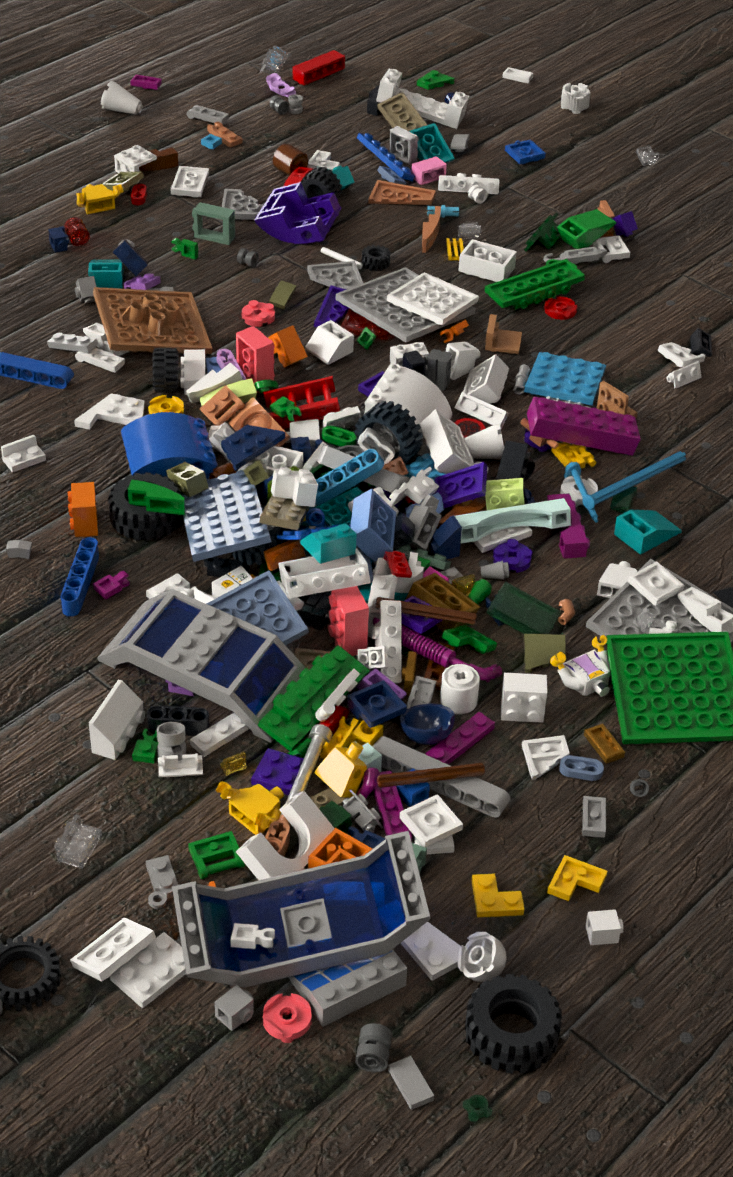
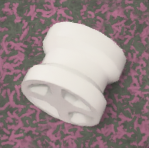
[468,185,488,204]

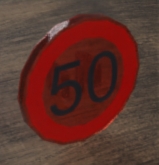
[454,418,486,438]

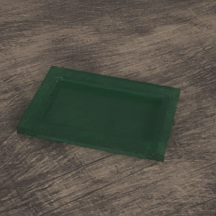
[486,582,561,634]

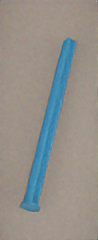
[582,451,686,509]

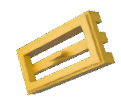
[446,238,464,261]

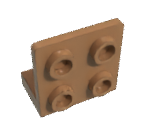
[485,314,522,354]
[597,381,637,419]

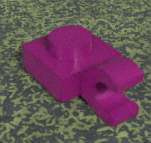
[93,571,130,600]

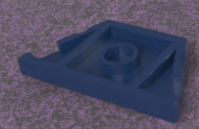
[221,425,285,471]

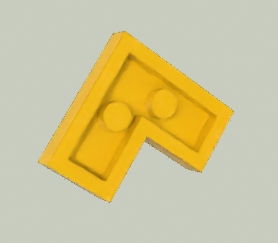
[547,855,608,901]
[472,874,524,917]

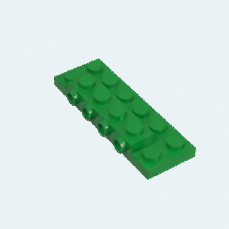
[485,259,585,309]
[258,645,370,752]

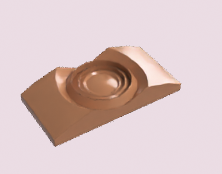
[227,397,291,447]

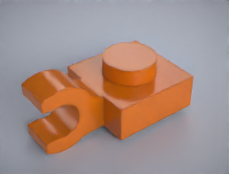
[440,320,469,343]

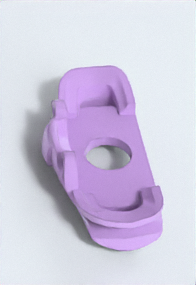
[266,73,296,97]

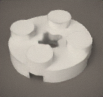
[560,476,598,507]

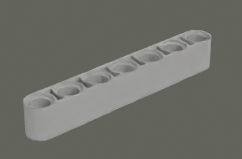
[372,736,511,818]

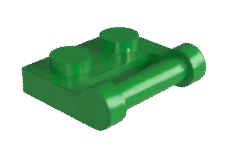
[188,831,245,880]

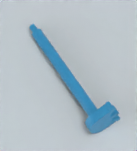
[564,462,598,523]

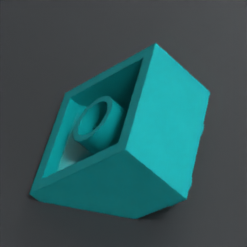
[300,524,357,564]

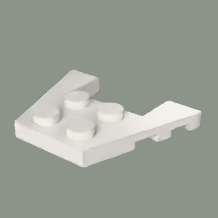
[75,394,145,430]

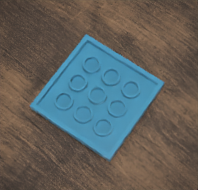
[524,352,606,406]

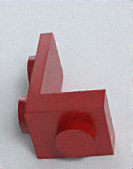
[383,551,412,578]

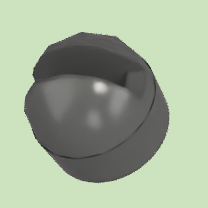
[630,779,649,797]

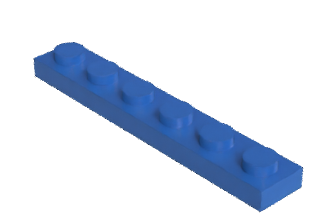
[357,133,415,181]

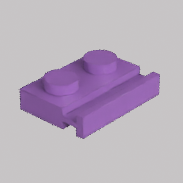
[124,274,161,290]

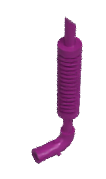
[373,617,502,682]

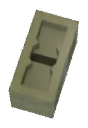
[166,462,209,497]

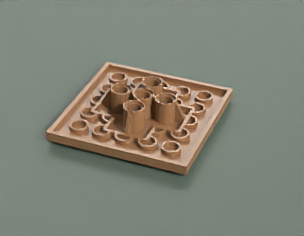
[93,287,213,354]

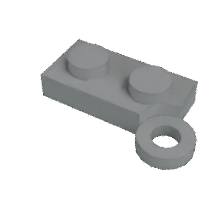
[146,855,178,909]

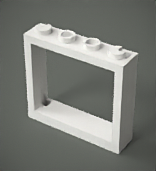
[279,548,371,598]

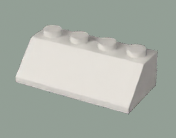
[420,409,475,474]

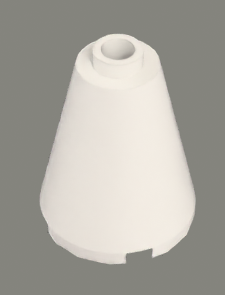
[101,81,143,115]
[464,424,504,460]

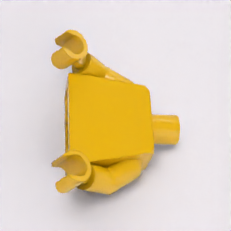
[76,184,124,214]
[216,781,284,835]

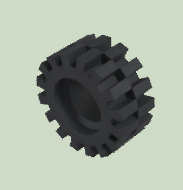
[362,245,391,271]

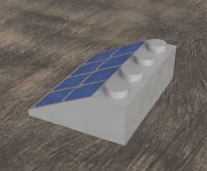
[288,932,407,1027]

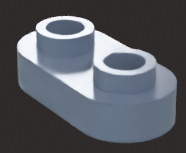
[559,755,604,781]

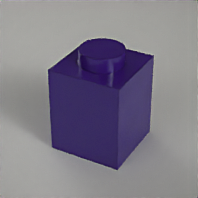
[612,211,638,237]

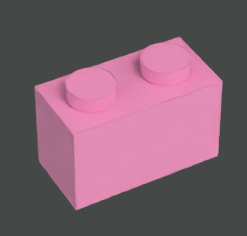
[411,156,447,185]

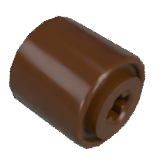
[273,144,308,176]

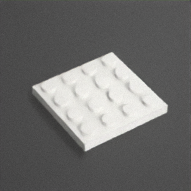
[387,272,479,325]

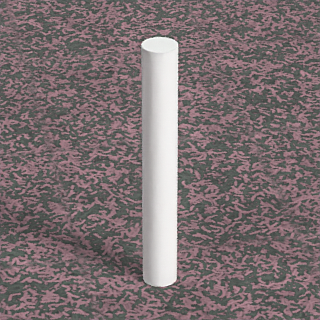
[321,247,363,269]

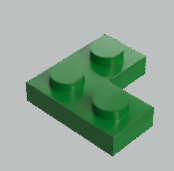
[442,625,498,654]

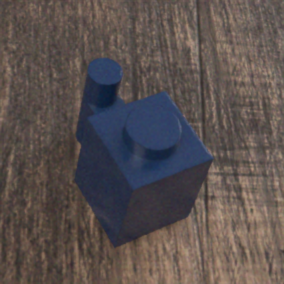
[290,437,322,466]

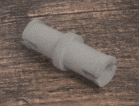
[513,364,530,395]

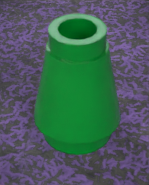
[468,579,492,604]

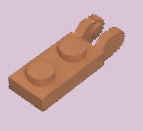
[207,122,242,148]

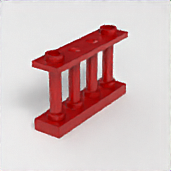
[263,376,340,429]

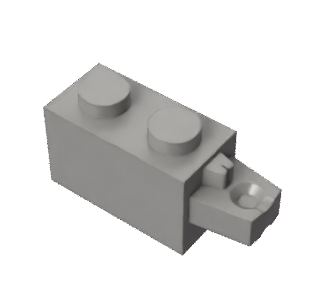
[408,495,441,550]

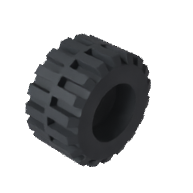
[301,167,342,209]
[153,348,178,392]

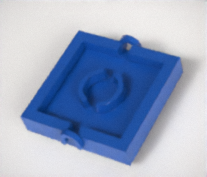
[505,140,546,164]

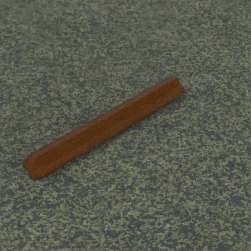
[375,597,476,625]
[377,763,485,788]

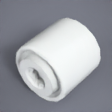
[440,664,480,714]

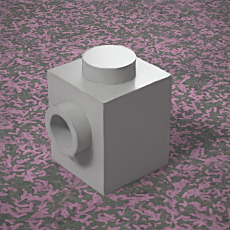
[75,276,96,303]
[215,985,254,1031]

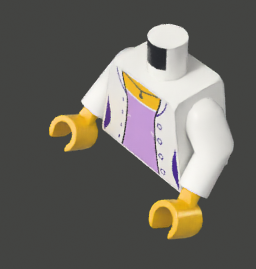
[550,635,611,697]

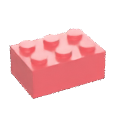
[236,326,275,393]
[328,586,369,656]

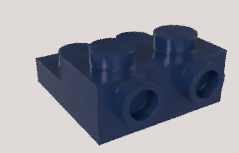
[347,680,407,728]

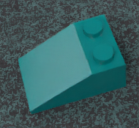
[409,123,455,163]

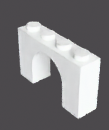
[236,791,335,880]

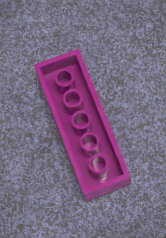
[527,397,641,456]

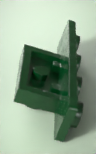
[524,212,561,251]

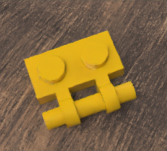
[551,442,596,469]

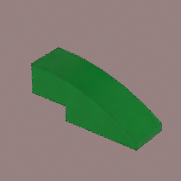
[128,480,185,515]

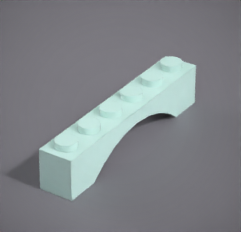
[455,498,571,543]

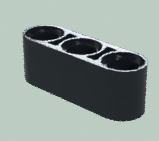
[147,706,210,736]

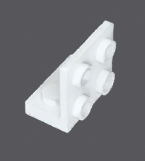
[114,145,157,173]

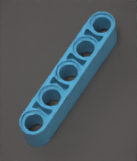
[309,449,384,510]

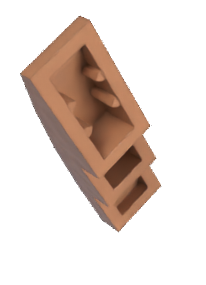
[422,206,441,253]

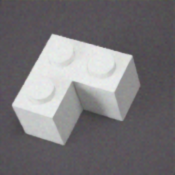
[271,467,318,507]

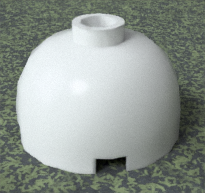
[457,932,507,982]

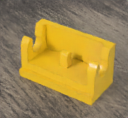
[320,716,359,759]

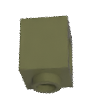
[243,459,270,485]

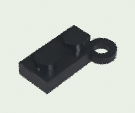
[204,556,250,577]

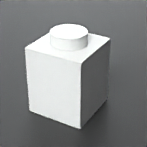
[586,910,623,945]

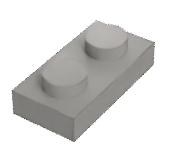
[582,796,606,838]

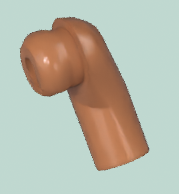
[558,599,575,625]

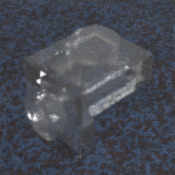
[635,145,660,166]

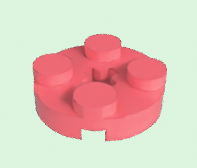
[242,300,275,327]
[262,993,312,1043]

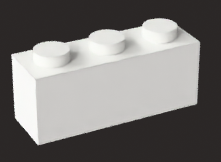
[181,349,206,395]

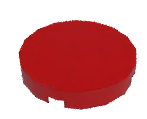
[544,296,577,320]

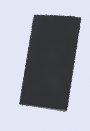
[690,328,712,357]

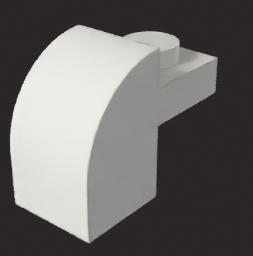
[390,552,424,593]

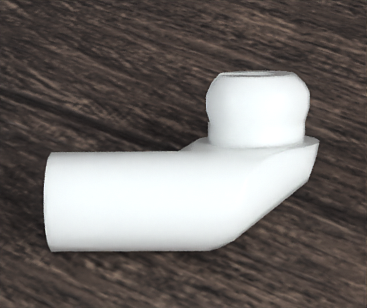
[649,620,677,634]

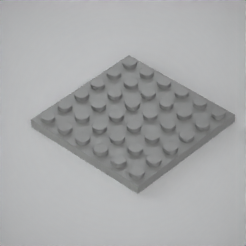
[335,267,476,342]
[585,559,733,644]

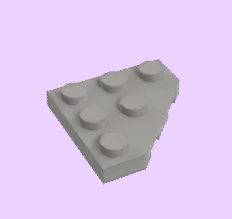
[222,189,264,220]
[307,261,363,290]

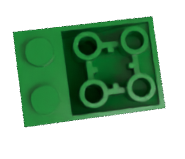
[557,209,617,249]

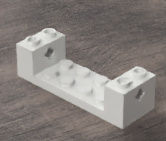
[376,68,469,129]

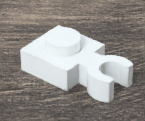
[231,923,275,949]

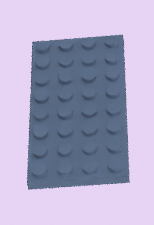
[181,470,271,562]

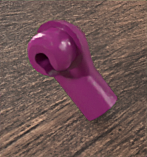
[357,767,380,799]

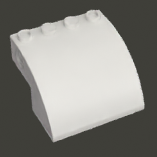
[365,363,452,455]

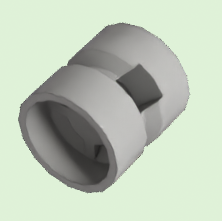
[157,722,186,761]

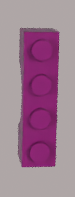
[547,493,590,559]

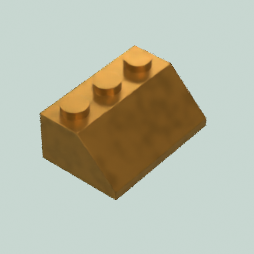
[405,573,480,632]

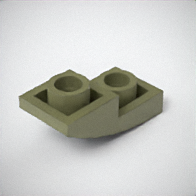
[269,280,297,310]

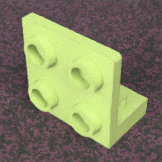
[485,478,525,510]

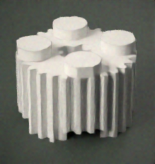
[561,83,591,114]

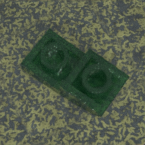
[610,486,637,513]

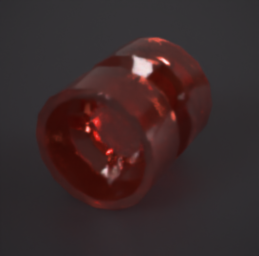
[64,217,90,246]

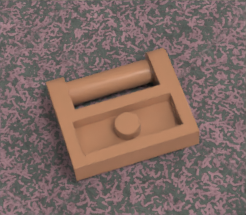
[200,385,246,426]

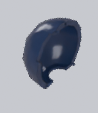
[400,703,455,745]

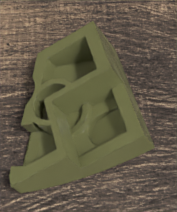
[524,634,566,673]

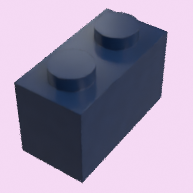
[113,239,148,276]

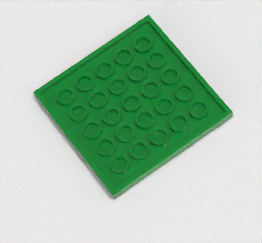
[606,632,733,744]

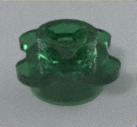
[462,1095,492,1122]

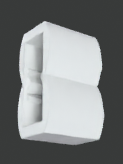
[358,427,395,465]

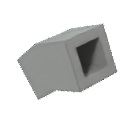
[6,540,32,559]

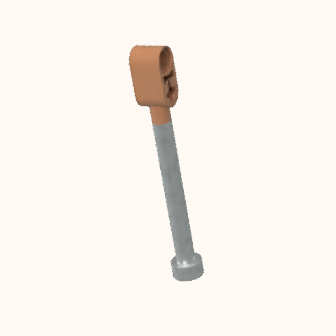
[265,724,332,857]

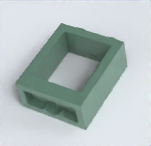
[192,202,235,245]

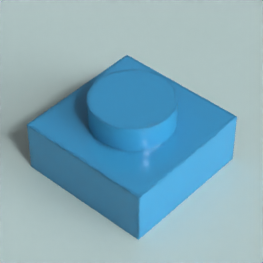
[201,134,222,149]

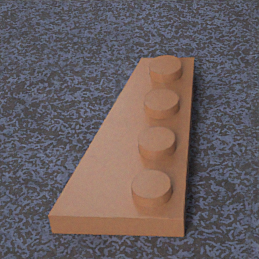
[369,180,436,205]

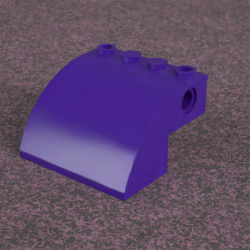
[254,182,342,244]

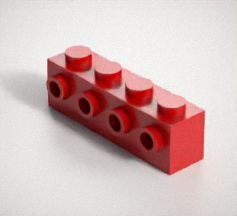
[293,50,345,85]

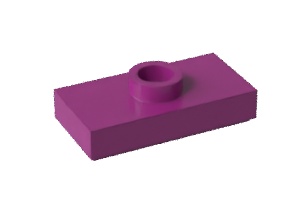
[130,74,162,90]

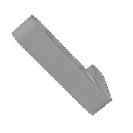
[317,444,410,493]

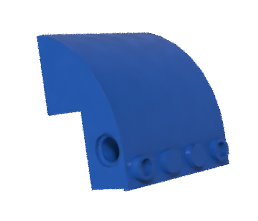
[121,412,217,479]

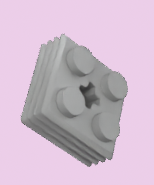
[390,126,418,165]

